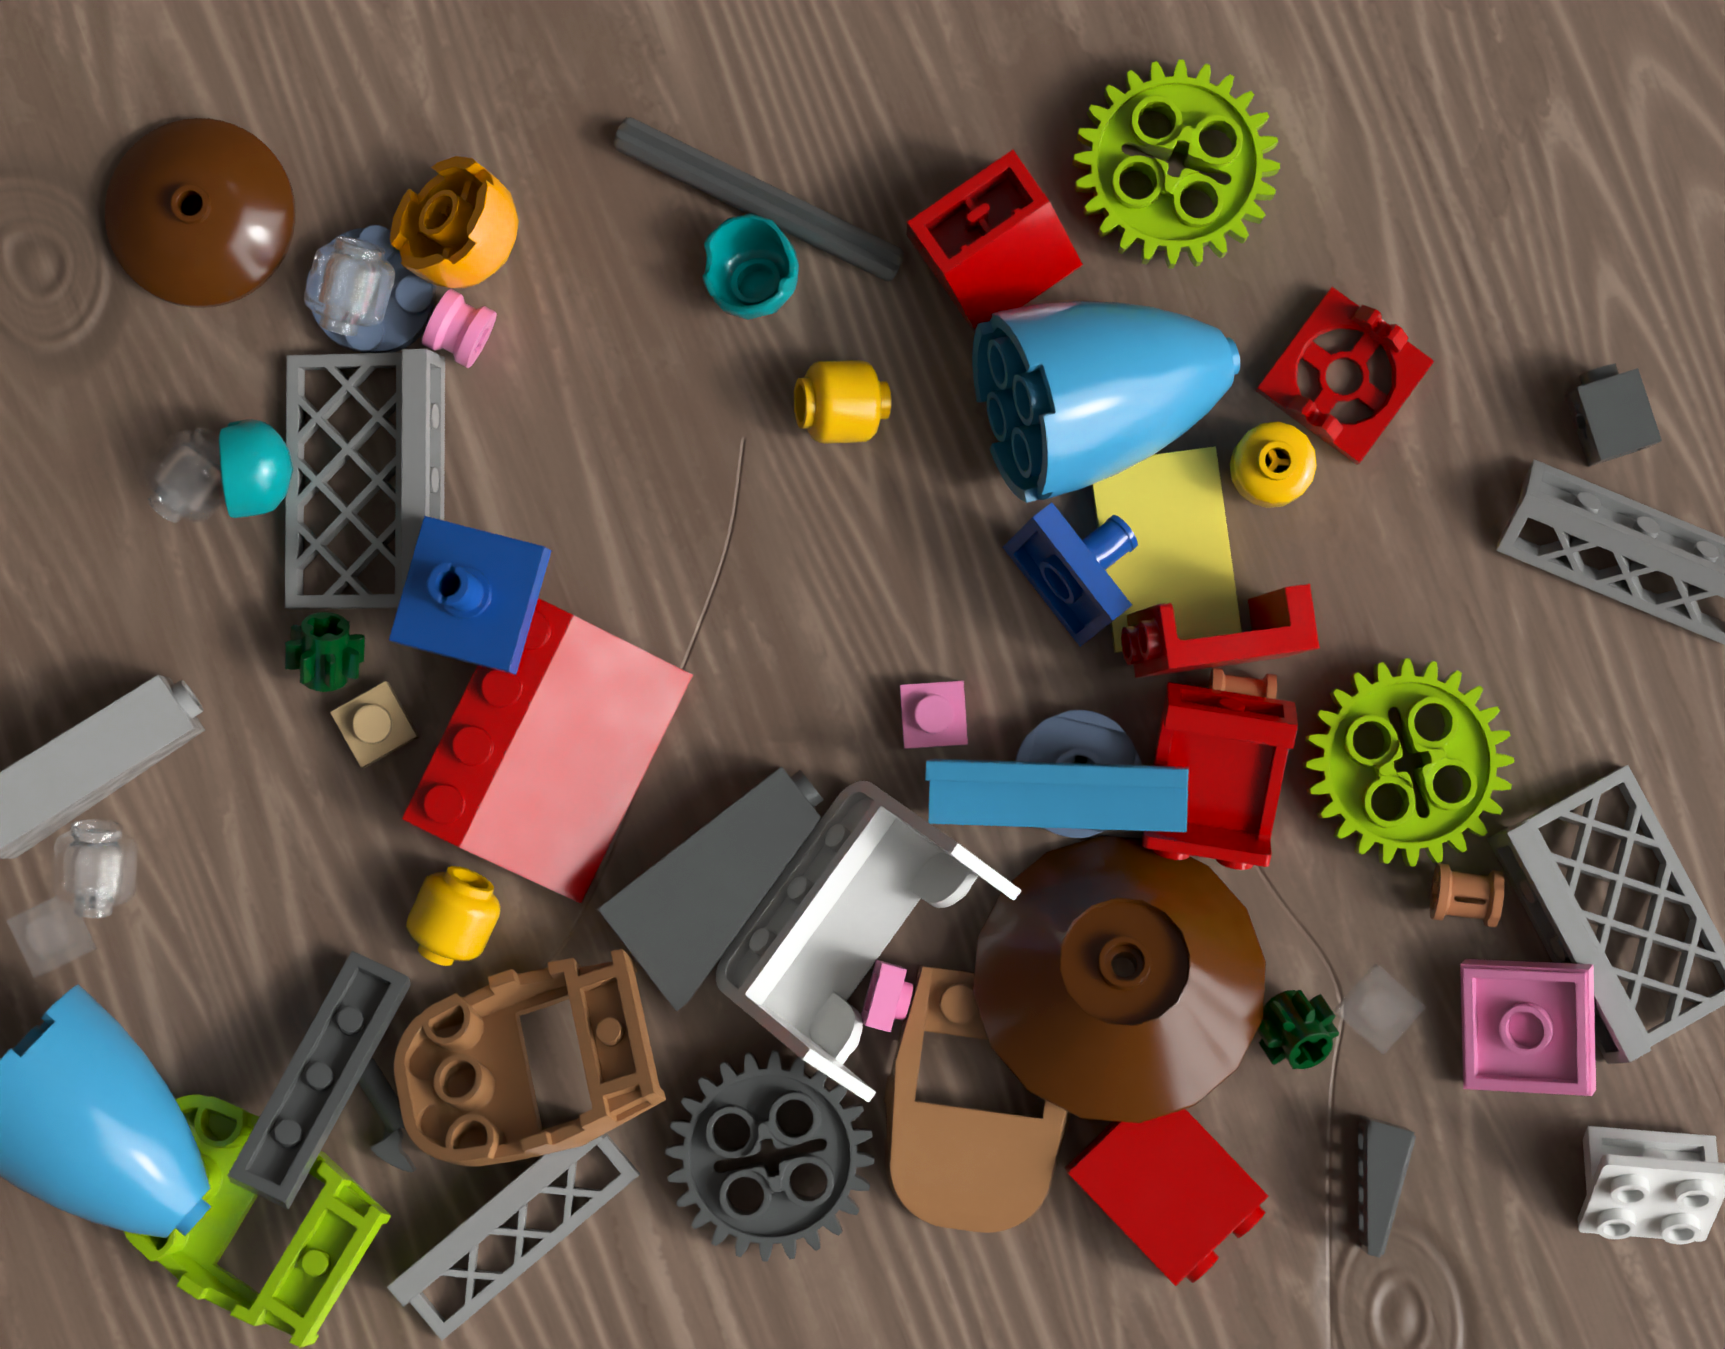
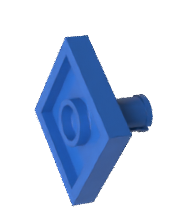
[1003,503,1138,647]
[389,516,551,675]

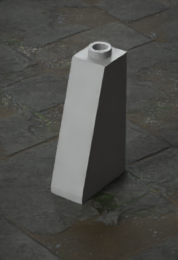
[0,675,205,859]

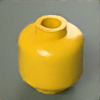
[794,360,891,444]
[1230,421,1317,508]
[406,866,501,966]

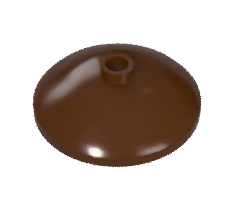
[105,118,296,308]

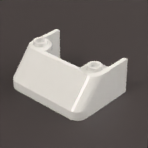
[716,781,1022,1103]

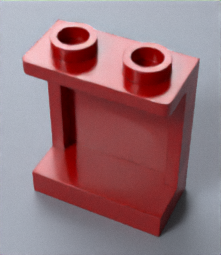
[1121,584,1320,678]
[1142,682,1298,870]
[1064,1109,1269,1286]

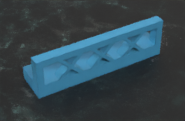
[926,759,1189,832]

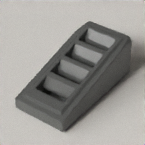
[1358,1115,1416,1258]

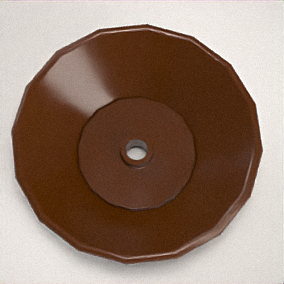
[973,835,1266,1123]

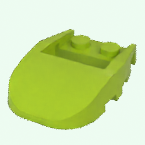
[123,1095,391,1348]

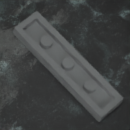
[227,951,411,1210]

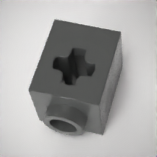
[1565,363,1662,467]

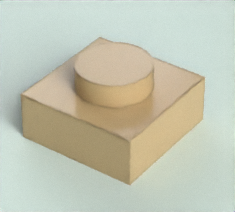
[330,681,420,768]

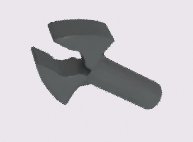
[358,1058,434,1172]

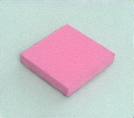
[1460,959,1596,1096]

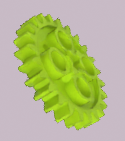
[1072,59,1280,269]
[1303,658,1514,866]

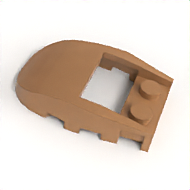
[394,949,666,1167]
[884,965,1070,1233]

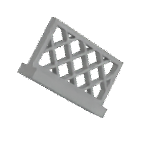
[285,349,445,609]
[1487,765,1725,1064]

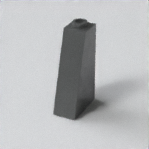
[598,767,824,1011]

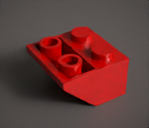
[906,149,1083,333]

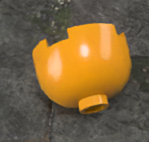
[390,156,519,288]

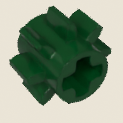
[285,612,365,692]
[1257,990,1339,1069]

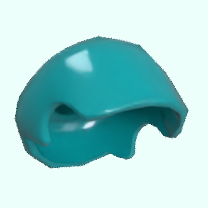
[702,213,799,320]
[219,419,293,518]

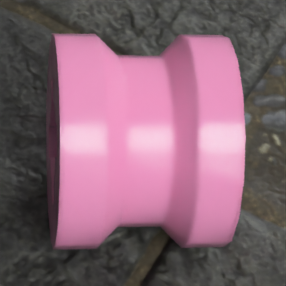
[422,289,497,368]

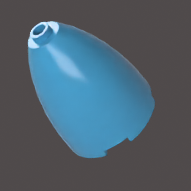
[972,301,1240,503]
[0,984,211,1238]

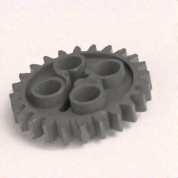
[666,1050,874,1262]

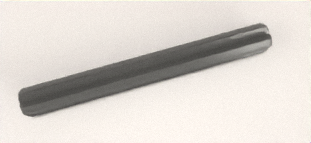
[613,117,904,281]

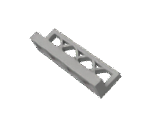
[1496,459,1725,645]
[387,1133,640,1341]

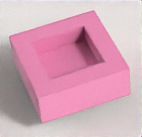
[900,681,968,749]
[861,960,913,1032]

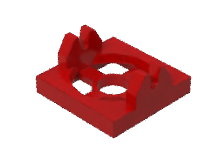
[1255,287,1435,465]

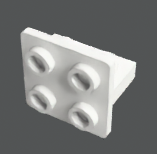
[1578,1126,1725,1244]

